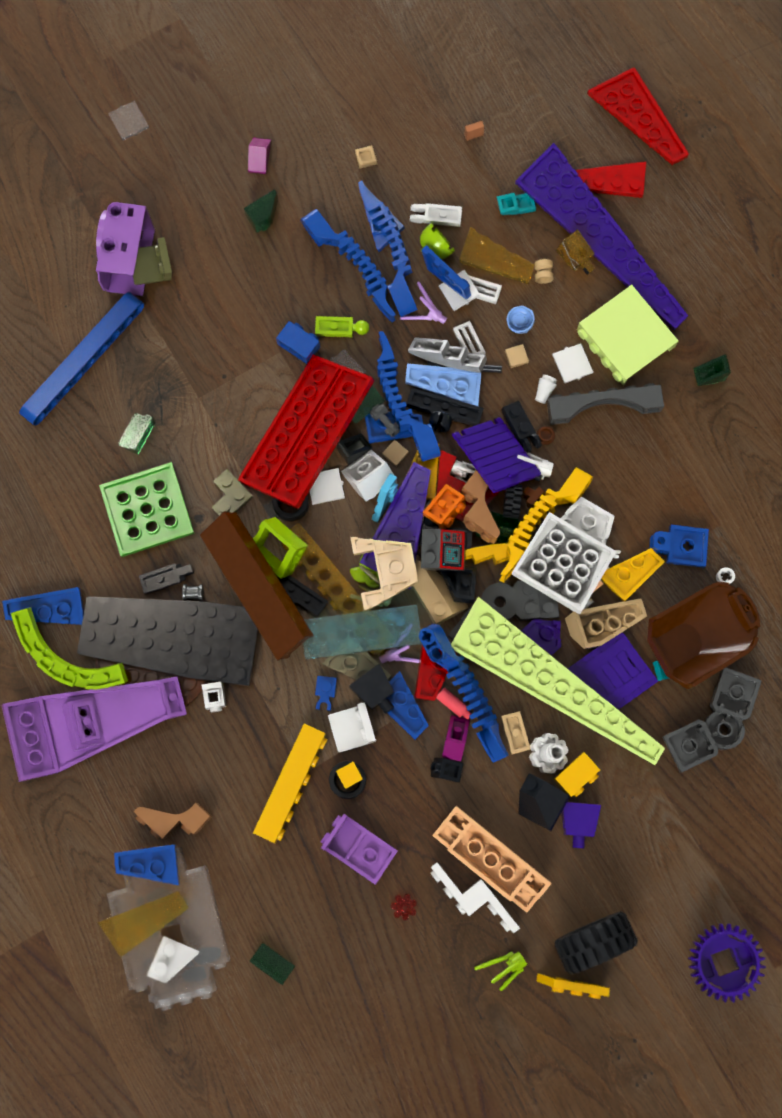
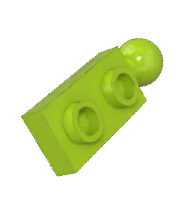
[315,316,369,337]

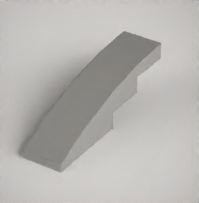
[408,337,487,373]

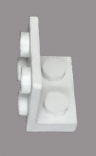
[328,702,376,753]

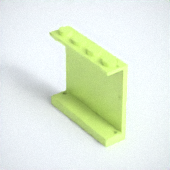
[577,285,678,385]

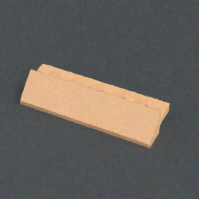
[432,806,551,913]

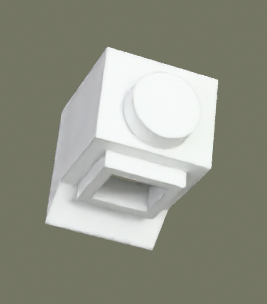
[201,681,227,712]

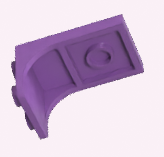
[321,814,397,885]

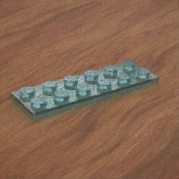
[303,605,422,660]

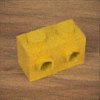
[553,752,600,797]

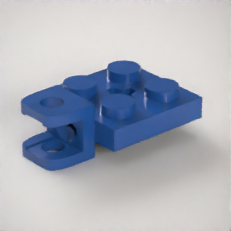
[649,524,709,568]

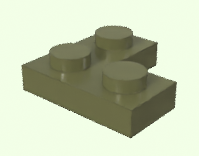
[212,469,253,516]

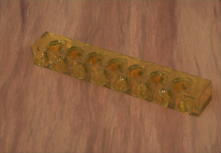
[281,523,396,657]

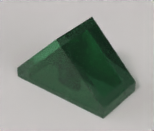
[693,354,731,386]

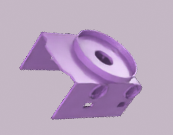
[96,202,155,296]

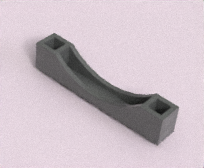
[547,383,664,425]

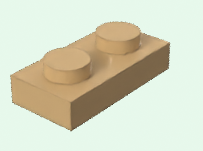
[501,711,531,755]

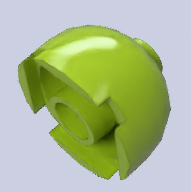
[420,223,455,260]

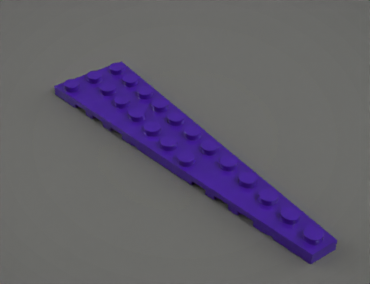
[515,143,688,331]

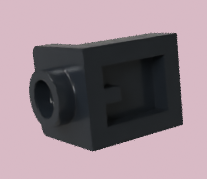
[430,758,464,783]

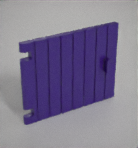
[452,417,541,493]
[567,632,658,710]

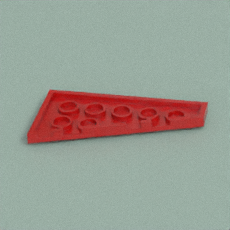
[587,67,689,165]

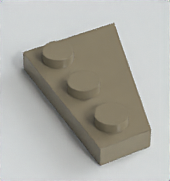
[322,636,391,680]

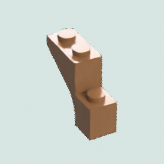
[461,471,500,544]
[134,803,212,839]

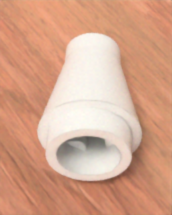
[535,374,557,404]

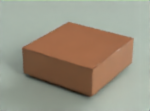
[464,121,484,141]

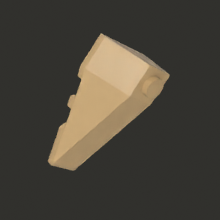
[412,555,469,625]

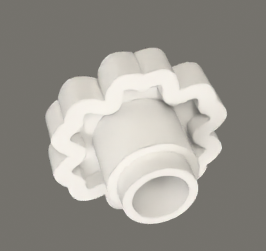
[529,733,568,774]

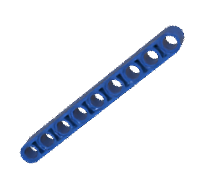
[19,292,144,426]

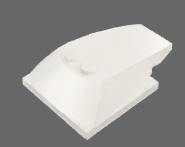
[511,497,617,615]

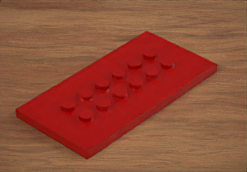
[238,354,375,509]

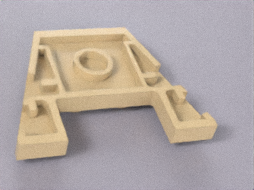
[351,537,419,611]

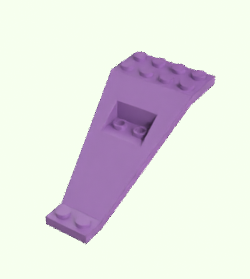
[1,676,187,782]

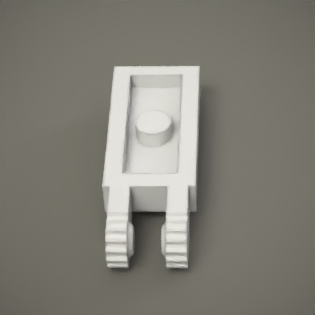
[410,203,462,227]

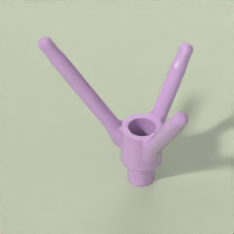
[400,282,447,324]
[379,624,420,664]

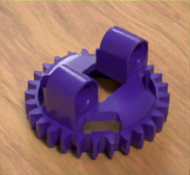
[688,924,766,1002]

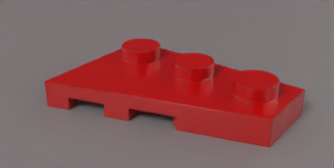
[414,645,457,701]

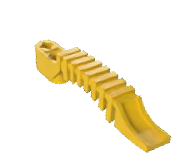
[499,467,593,583]

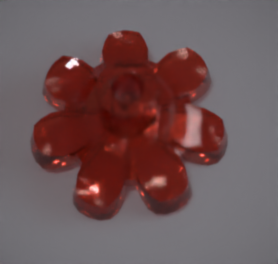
[391,894,417,921]

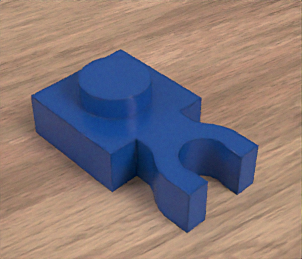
[315,676,337,711]

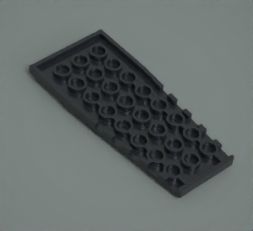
[77,596,258,686]

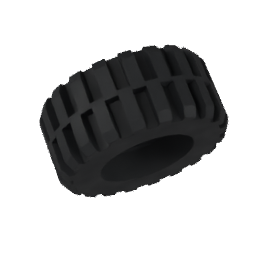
[555,911,638,974]

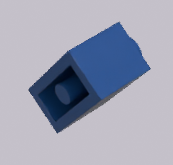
[276,321,320,364]

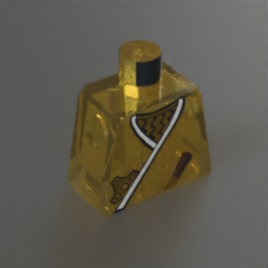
[556,229,596,275]

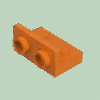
[423,484,466,529]

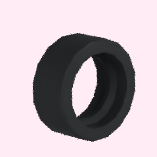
[272,496,309,522]
[329,761,366,799]

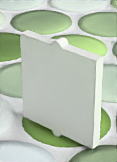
[439,270,480,311]
[552,343,593,384]
[309,468,345,505]

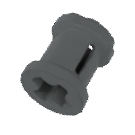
[182,584,204,602]

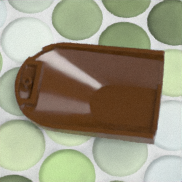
[647,582,760,689]

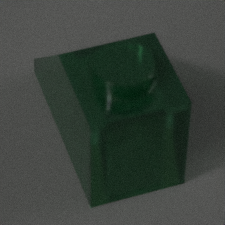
[244,189,278,233]

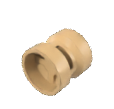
[535,259,554,284]

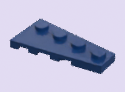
[2,587,84,625]

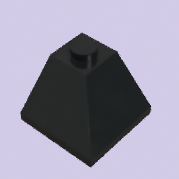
[518,773,570,831]

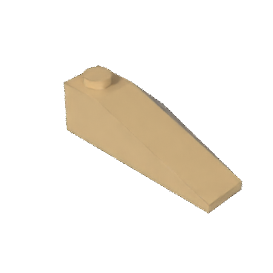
[565,598,647,649]

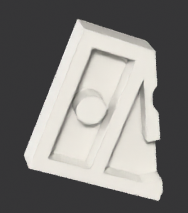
[146,936,199,983]

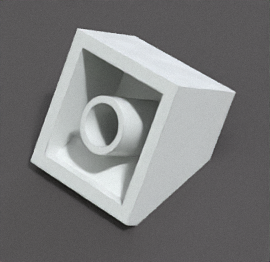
[341,450,394,502]

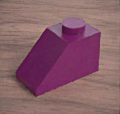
[442,715,470,762]

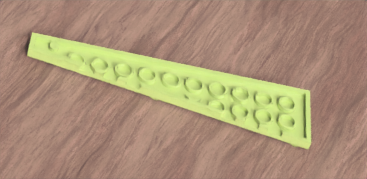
[451,596,665,765]

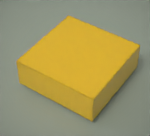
[336,762,363,789]

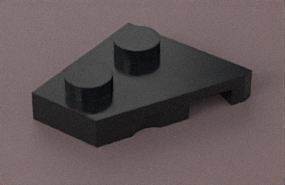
[440,566,477,604]

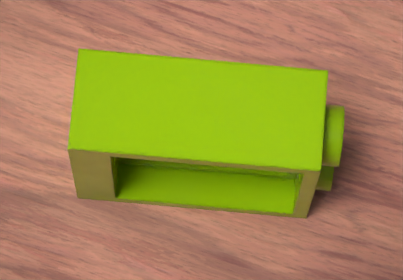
[253,517,308,579]

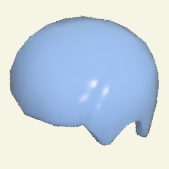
[506,305,535,334]

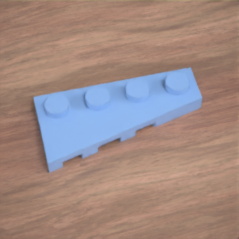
[405,364,481,406]

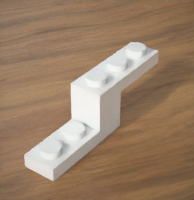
[430,862,520,933]

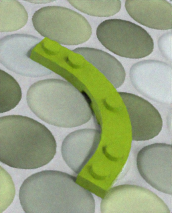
[11,607,128,690]

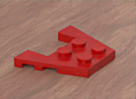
[436,450,500,522]

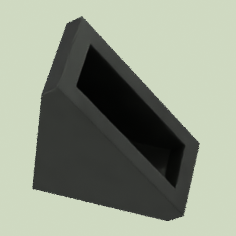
[337,434,372,465]

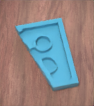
[372,473,398,523]

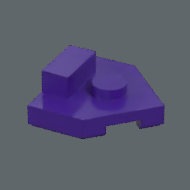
[521,619,561,656]

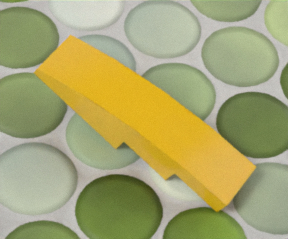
[465,543,509,565]

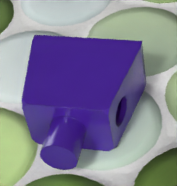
[561,802,601,848]

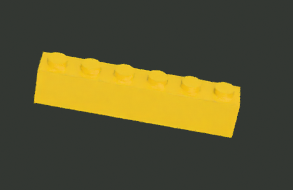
[253,724,328,843]

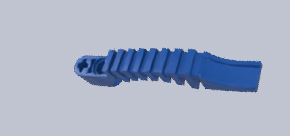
[358,181,418,317]
[300,209,396,322]
[377,331,441,462]
[419,624,509,763]

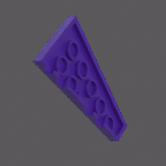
[359,462,431,590]

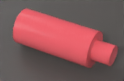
[436,687,472,720]

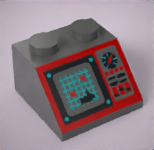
[421,529,466,571]

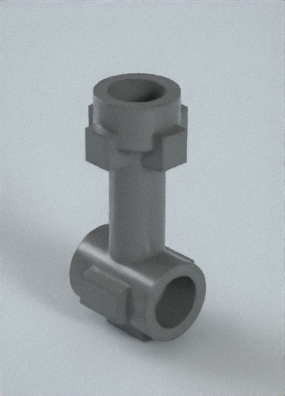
[370,403,400,437]

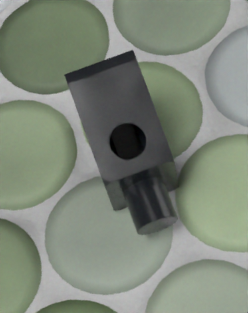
[349,664,394,714]

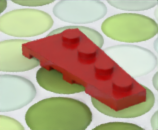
[576,162,646,198]

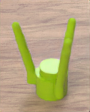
[474,951,527,991]

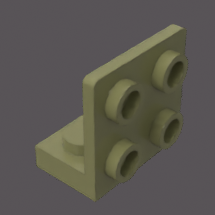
[133,237,172,285]

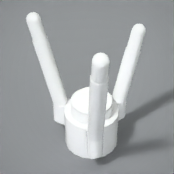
[517,453,553,480]
[451,460,476,482]

